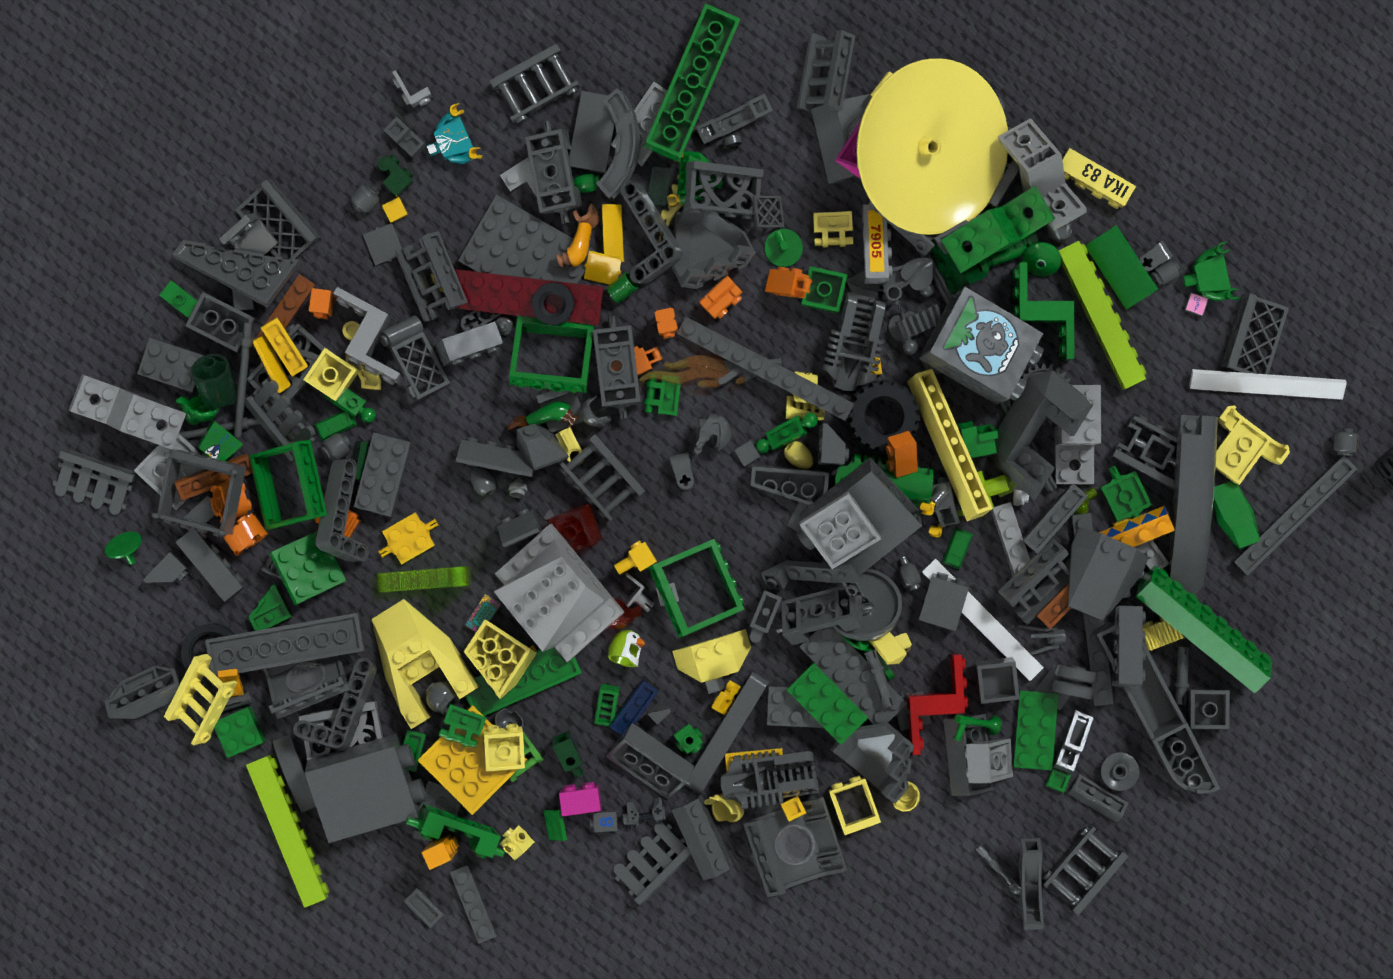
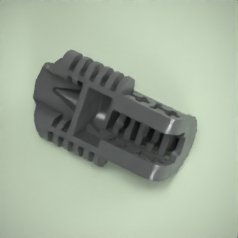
[822,292,886,391]
[721,750,819,809]

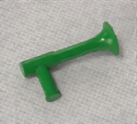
[953,715,1002,742]

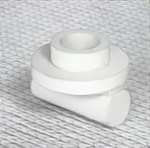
[1013,486,1029,506]

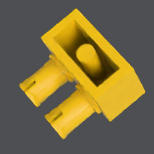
[614,541,657,575]

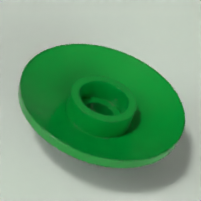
[1023,242,1061,277]

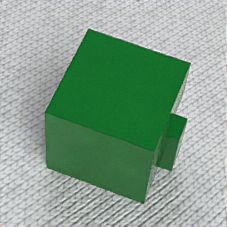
[957,421,999,458]

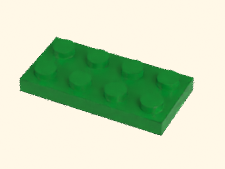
[786,662,868,745]
[1013,690,1058,770]

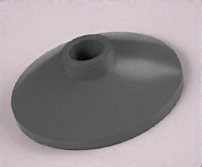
[1101,752,1139,791]

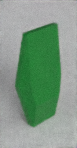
[1213,481,1260,549]

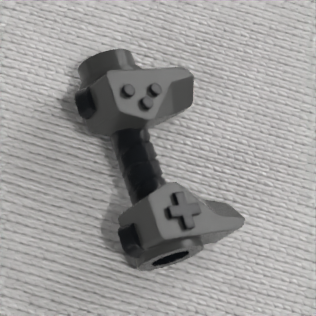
[623,797,666,828]

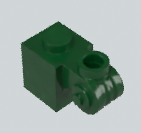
[378,154,414,198]

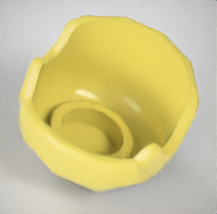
[893,781,920,812]

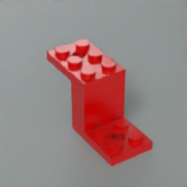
[907,653,968,755]

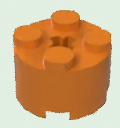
[210,481,251,523]
[223,513,268,556]

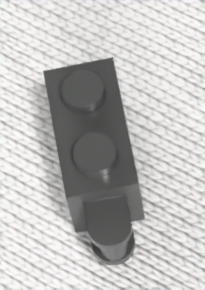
[749,590,782,643]

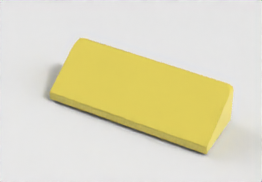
[869,632,907,664]

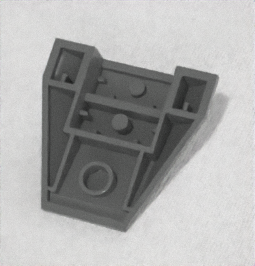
[1068,527,1149,621]

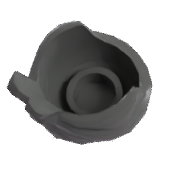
[581,395,619,428]

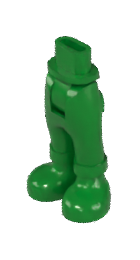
[970,232,1039,274]

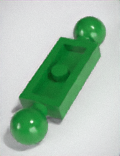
[323,388,376,423]
[755,412,818,454]

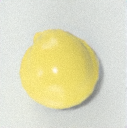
[704,793,744,822]

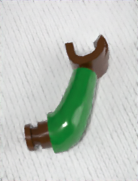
[507,401,578,431]

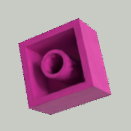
[559,782,602,816]

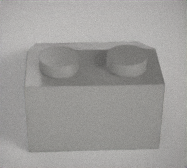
[965,738,1013,783]

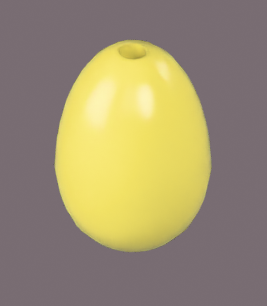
[784,441,813,469]

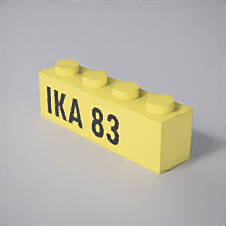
[1062,148,1136,209]

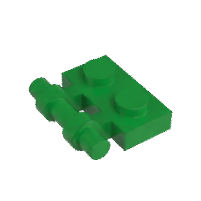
[644,374,681,416]
[439,704,487,748]

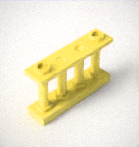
[164,654,237,745]

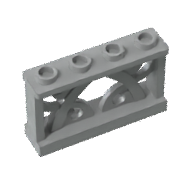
[299,701,383,761]

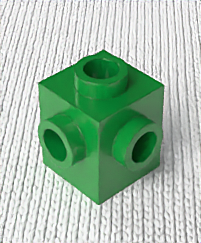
[674,723,703,754]

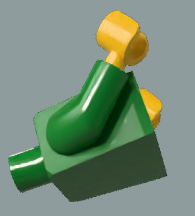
[668,151,723,207]

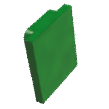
[543,809,567,841]

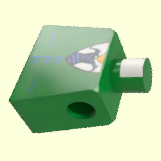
[197,420,243,461]

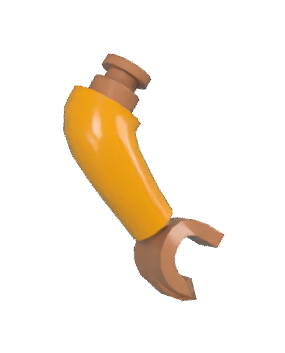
[557,204,599,268]

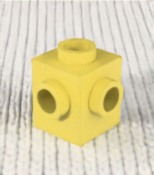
[499,826,534,860]

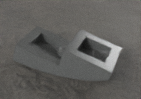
[384,116,426,159]

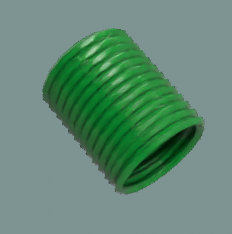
[607,272,638,303]

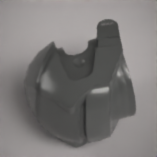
[693,414,732,455]

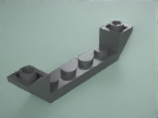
[761,560,866,597]

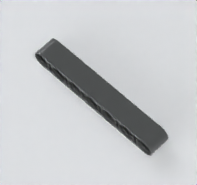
[685,672,769,794]

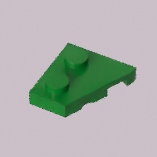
[248,584,292,631]

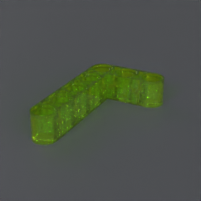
[377,566,472,593]

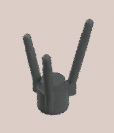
[1018,624,1066,655]

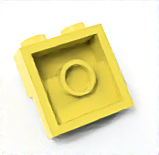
[483,724,525,771]

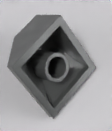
[516,424,569,471]

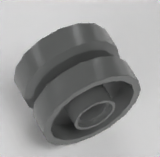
[1051,664,1098,699]

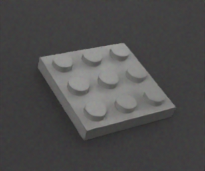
[134,433,205,510]
[799,491,881,569]

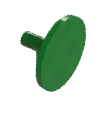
[765,229,803,267]
[105,532,142,565]

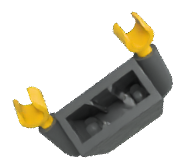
[920,477,960,538]

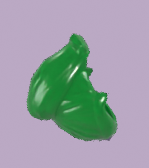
[176,394,221,425]

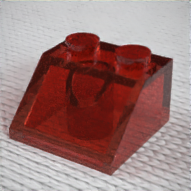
[548,503,603,551]

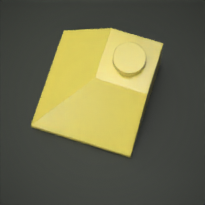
[303,348,359,401]

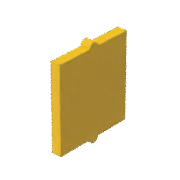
[584,251,622,285]

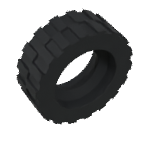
[531,282,575,325]

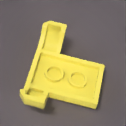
[1215,406,1290,485]

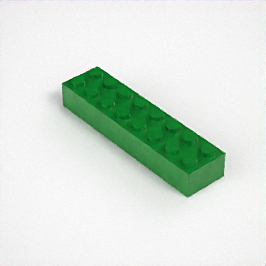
[644,3,740,162]
[1136,565,1273,693]

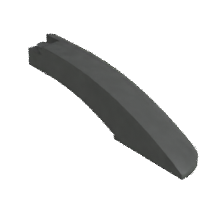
[1167,415,1218,596]
[1096,621,1220,793]

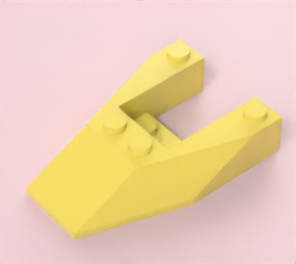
[372,599,480,729]

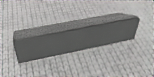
[1068,774,1128,823]

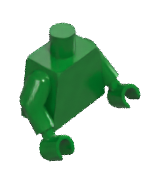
[1183,241,1240,301]

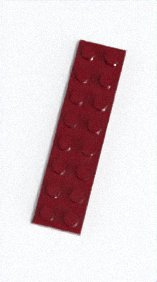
[455,269,604,325]

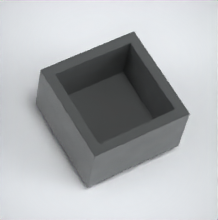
[975,657,1020,704]

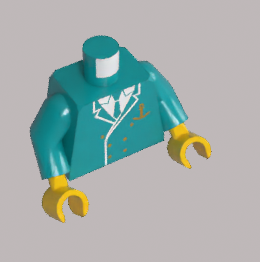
[427,103,482,164]

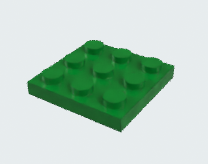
[269,531,346,605]

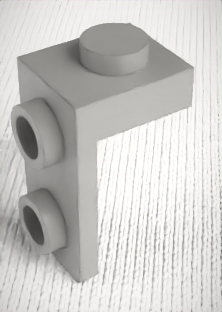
[392,70,433,108]

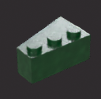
[930,239,988,294]

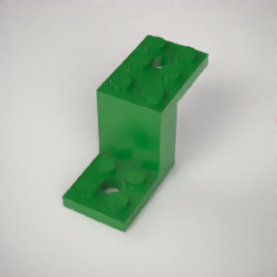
[941,186,1055,273]
[1011,262,1074,361]

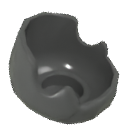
[494,708,524,730]

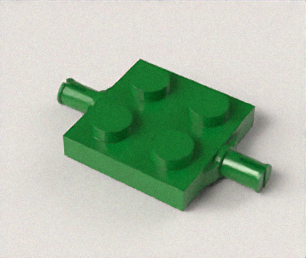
[1100,465,1152,522]

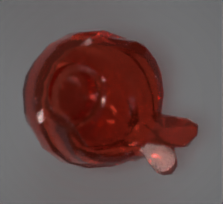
[608,598,641,630]

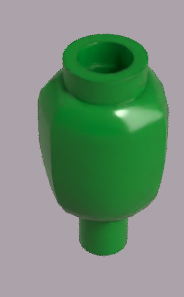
[573,173,600,193]

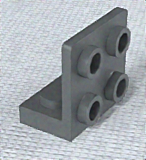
[219,213,278,256]

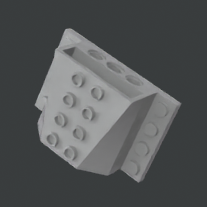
[494,524,625,662]

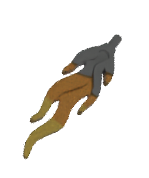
[639,354,782,387]

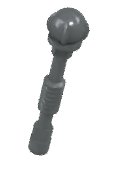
[975,844,1021,894]

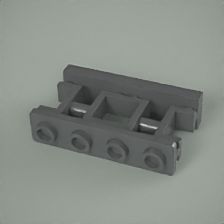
[395,231,468,322]
[1110,414,1177,491]
[998,539,1070,624]

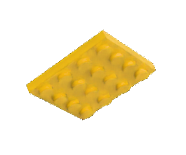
[418,705,527,815]

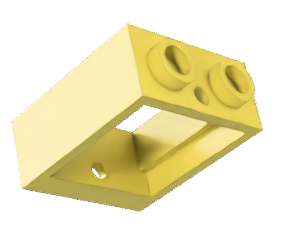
[828,775,881,835]

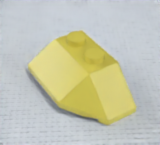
[672,629,751,683]

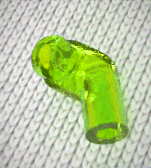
[1077,487,1098,514]

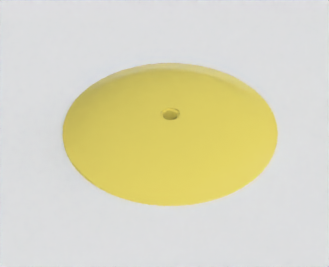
[857,59,1008,235]

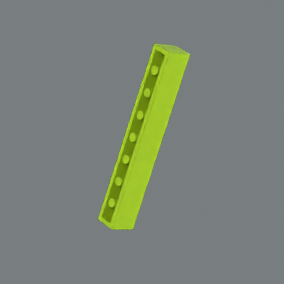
[1059,241,1146,390]
[246,755,329,908]

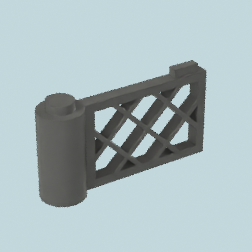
[380,315,450,400]

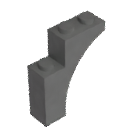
[1018,838,1044,930]

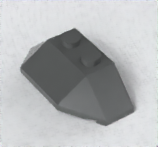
[104,665,180,719]

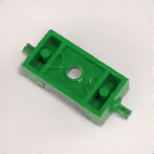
[405,804,505,859]

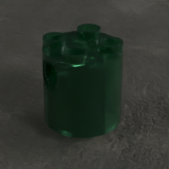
[191,354,237,410]

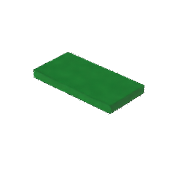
[1085,225,1158,310]

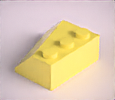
[464,619,537,699]

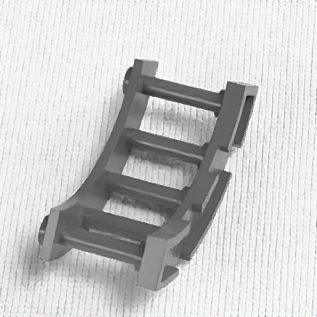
[596,88,640,199]

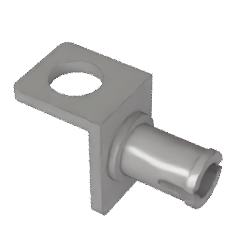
[624,572,654,612]

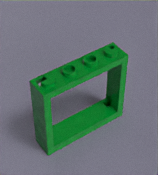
[509,316,594,394]
[249,440,327,530]
[648,539,744,638]

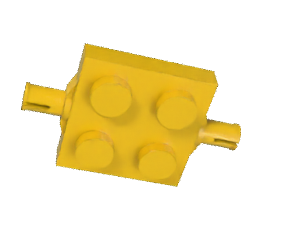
[378,512,439,565]

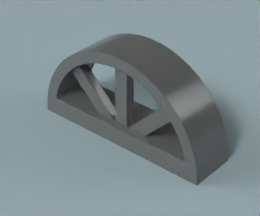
[1022,484,1088,554]

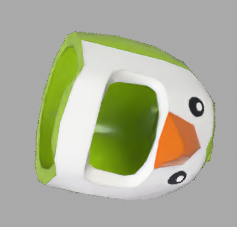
[608,630,645,667]

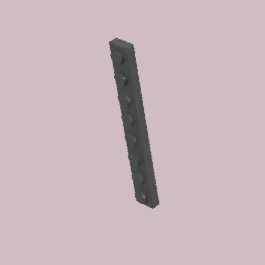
[1233,455,1357,576]

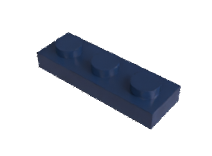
[609,679,659,735]

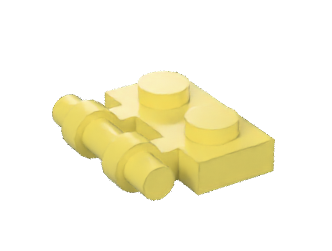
[813,211,853,248]

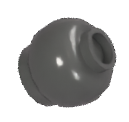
[426,681,461,715]

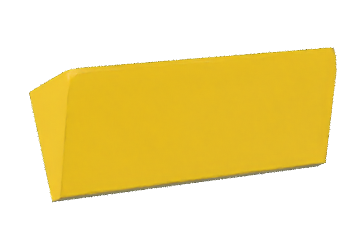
[602,204,624,262]
[253,334,291,393]

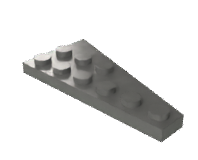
[172,240,300,308]

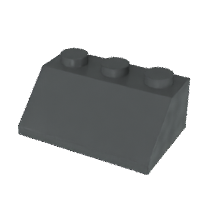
[185,292,255,354]

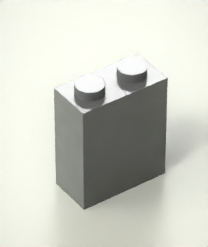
[919,572,970,631]

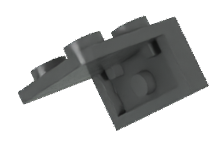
[536,389,584,432]

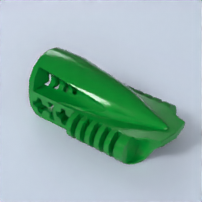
[835,453,933,507]

